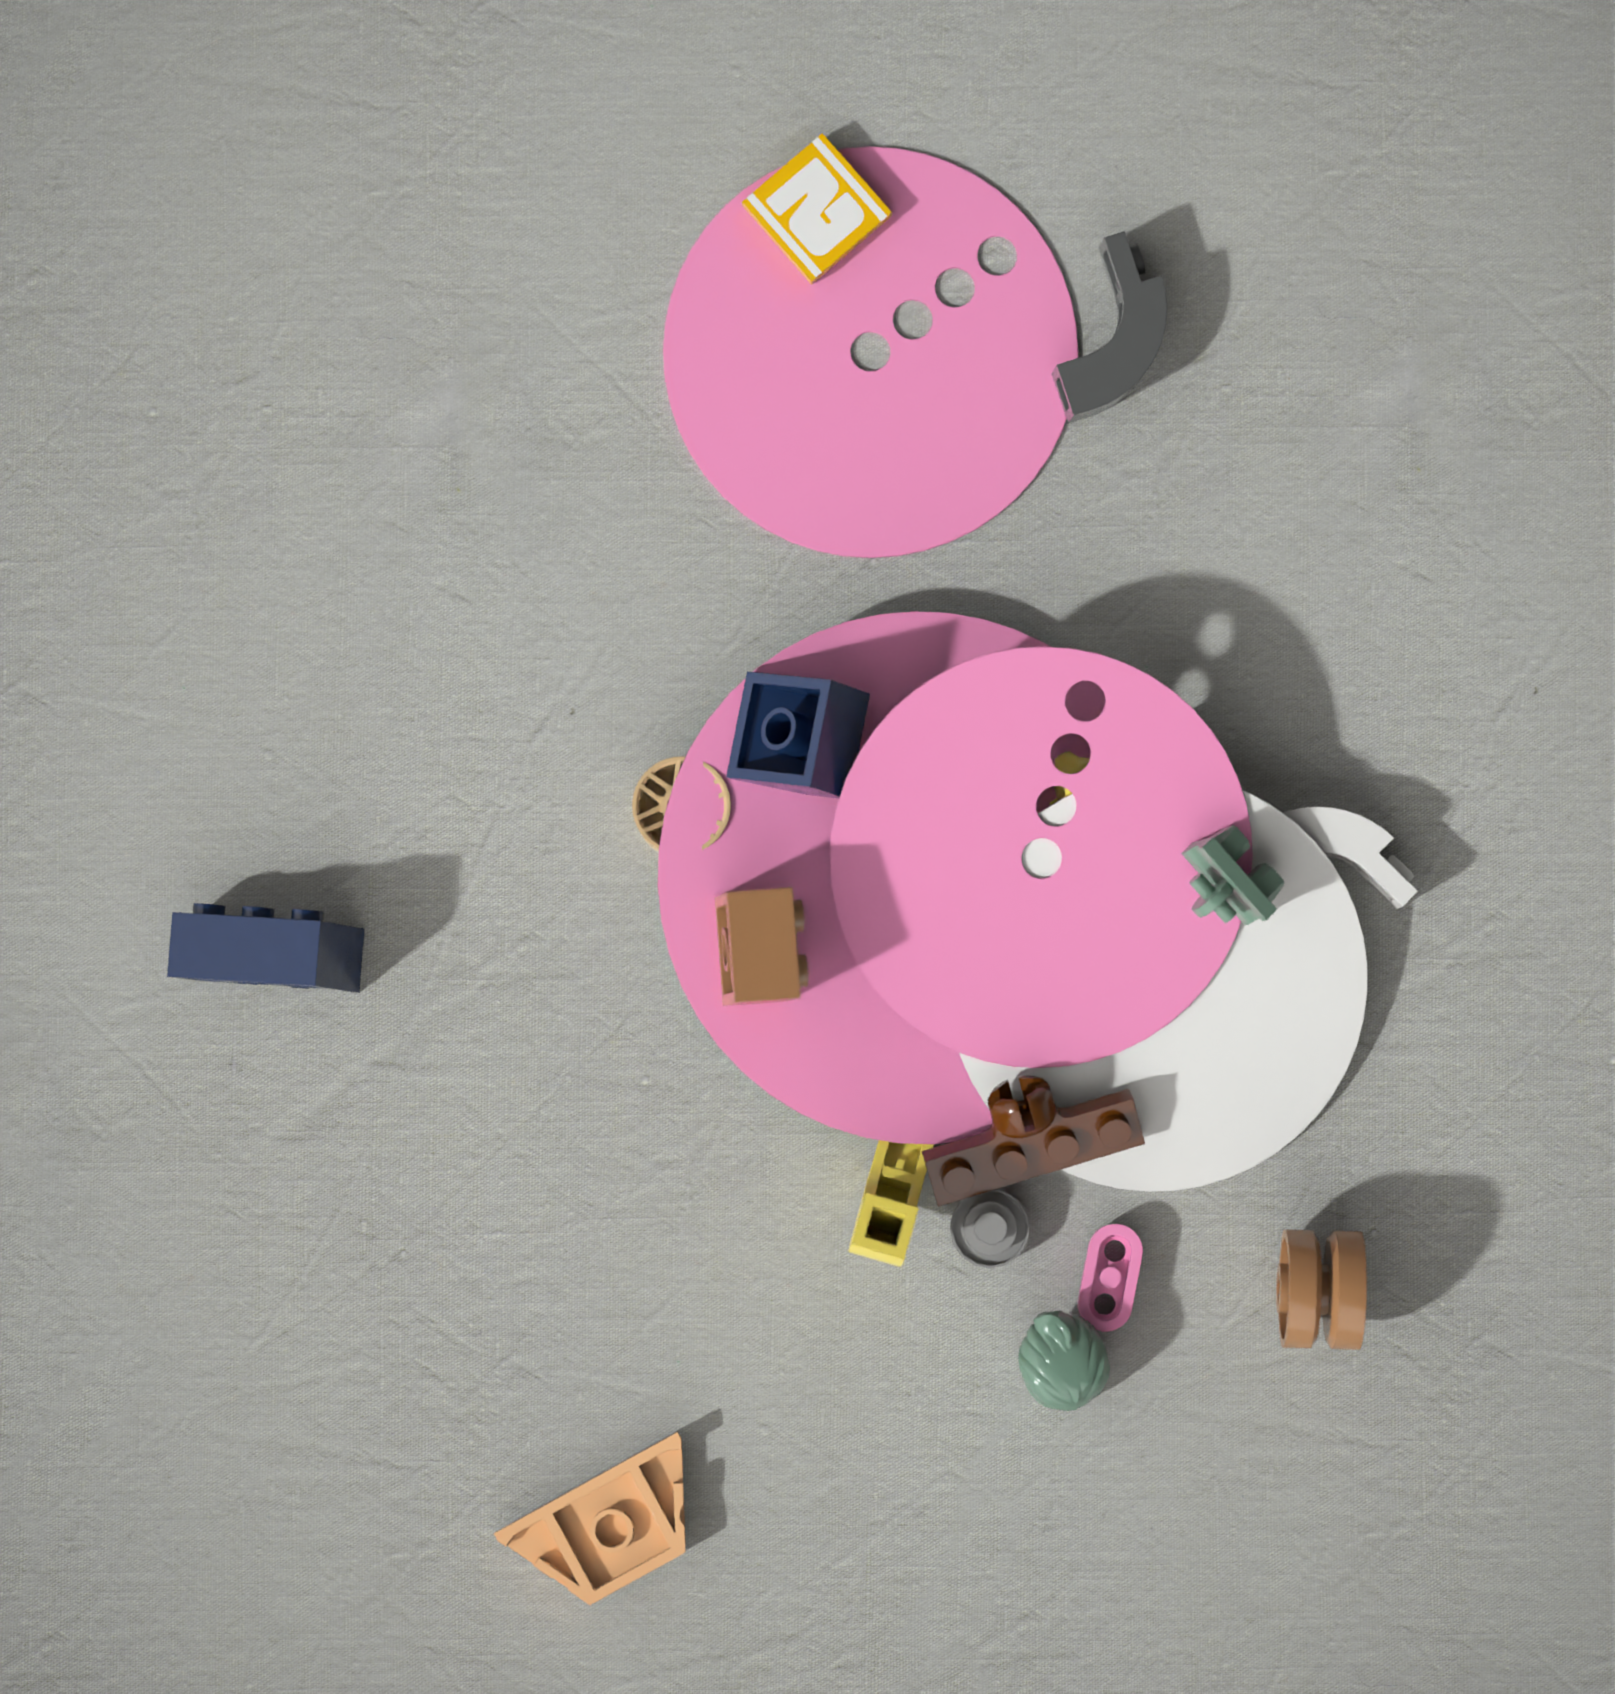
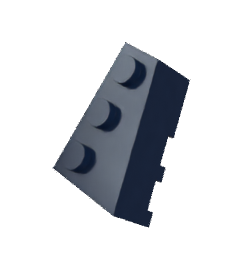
[167,903,365,993]

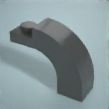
[1052,231,1167,424]

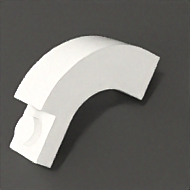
[1283,807,1418,909]

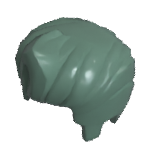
[1018,1310,1110,1411]

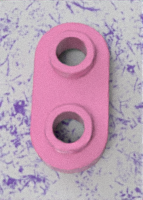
[1077,1224,1143,1332]

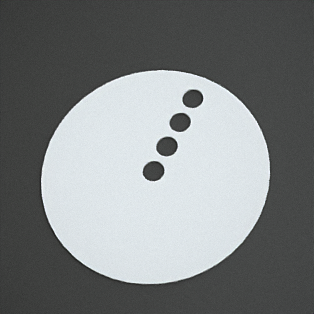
[959,790,1368,1192]

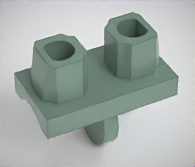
[1181,826,1285,926]

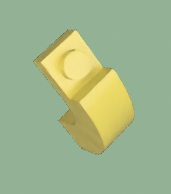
[848,1140,934,1267]

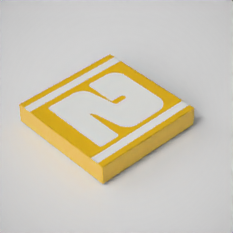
[742,133,892,285]

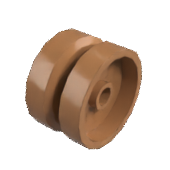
[1276,1229,1367,1350]

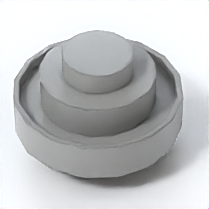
[950,1189,1030,1268]

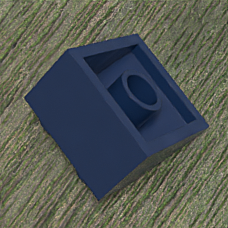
[726,672,870,799]

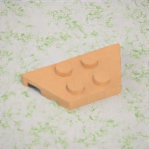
[494,1431,686,1605]

